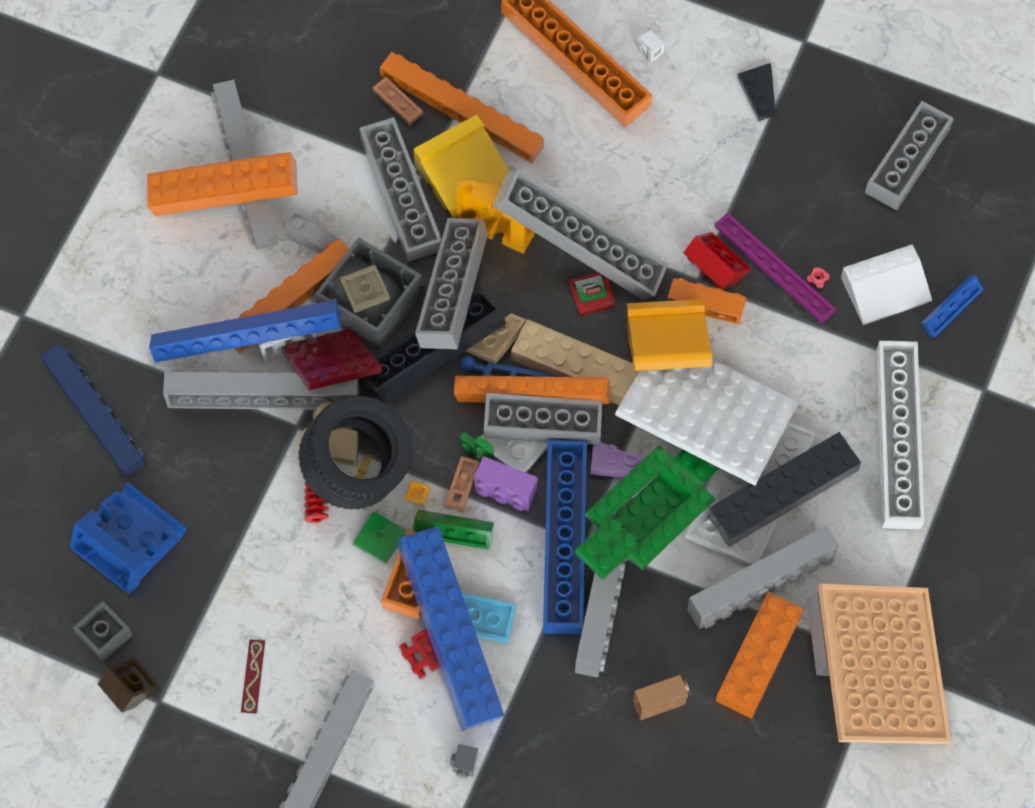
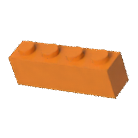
[667,278,746,325]

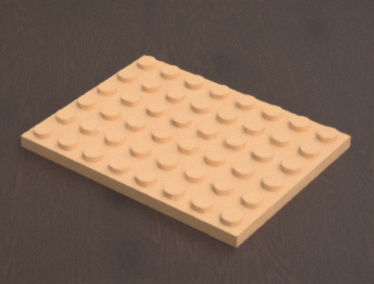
[818,584,951,744]

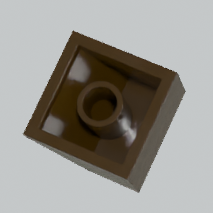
[97,658,159,713]

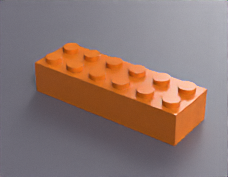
[716,592,804,719]

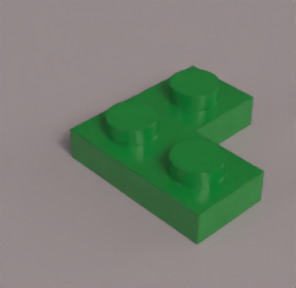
[459,432,494,463]

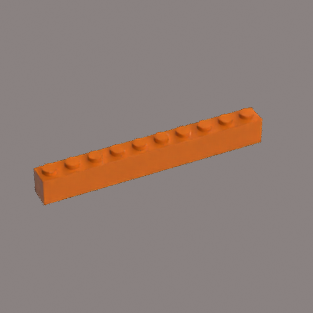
[380,52,544,163]

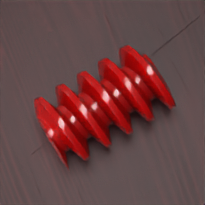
[304,482,329,523]

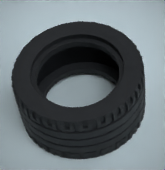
[298,395,413,510]

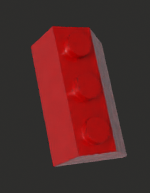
[683,232,752,290]

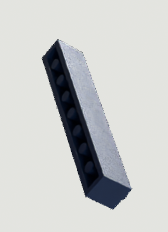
[40,344,145,478]

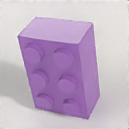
[474,456,538,511]

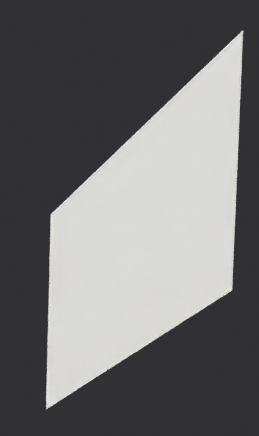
[352,155,417,244]

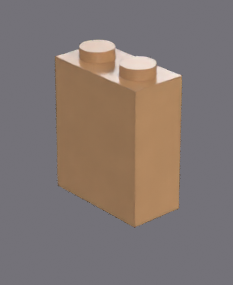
[633,675,689,720]

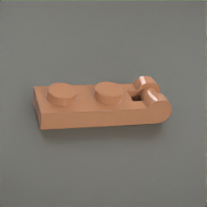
[445,456,480,512]

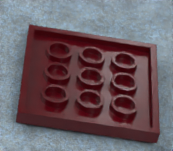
[281,329,382,391]

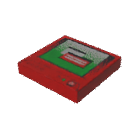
[569,273,616,316]

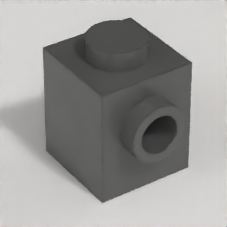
[450,744,479,778]

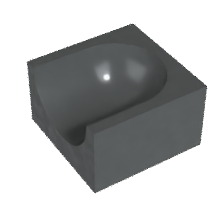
[315,237,423,351]

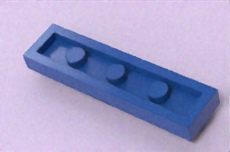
[921,274,984,338]

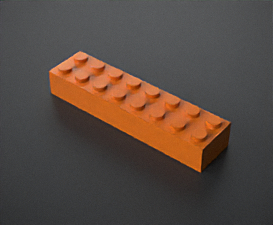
[147,152,298,216]

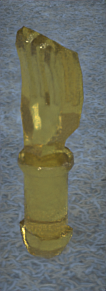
[354,454,372,479]

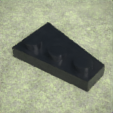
[737,63,776,122]

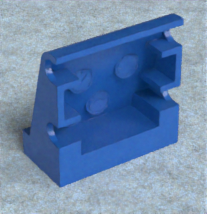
[70,482,186,594]

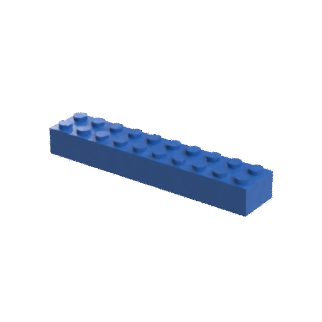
[543,440,587,635]
[397,526,504,731]

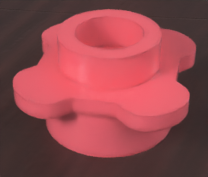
[807,267,829,288]

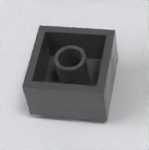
[73,601,132,662]

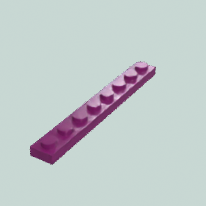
[714,212,836,324]

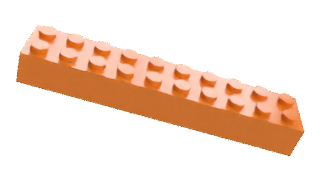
[501,0,652,127]

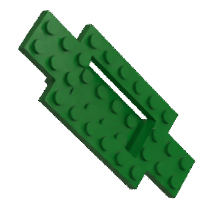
[574,445,720,580]

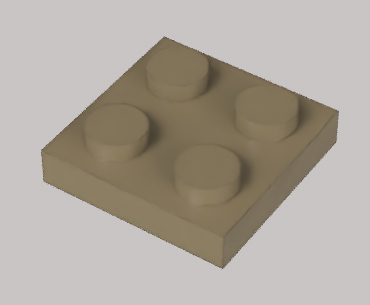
[340,265,390,313]

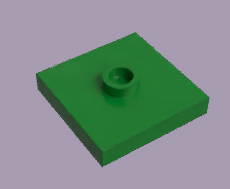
[353,511,407,564]

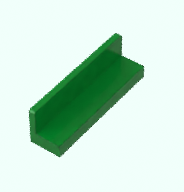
[413,510,494,550]

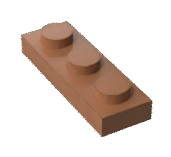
[372,77,423,126]

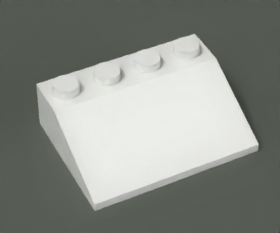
[841,244,932,325]

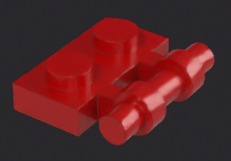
[399,629,440,679]

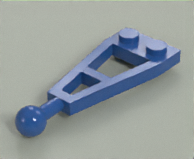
[460,356,557,377]

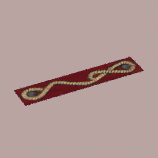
[241,639,265,714]

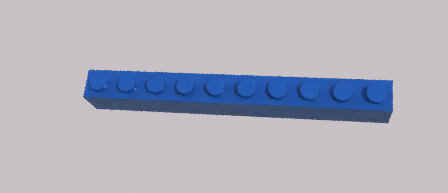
[149,300,341,363]

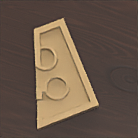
[465,314,526,365]

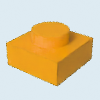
[405,480,431,506]

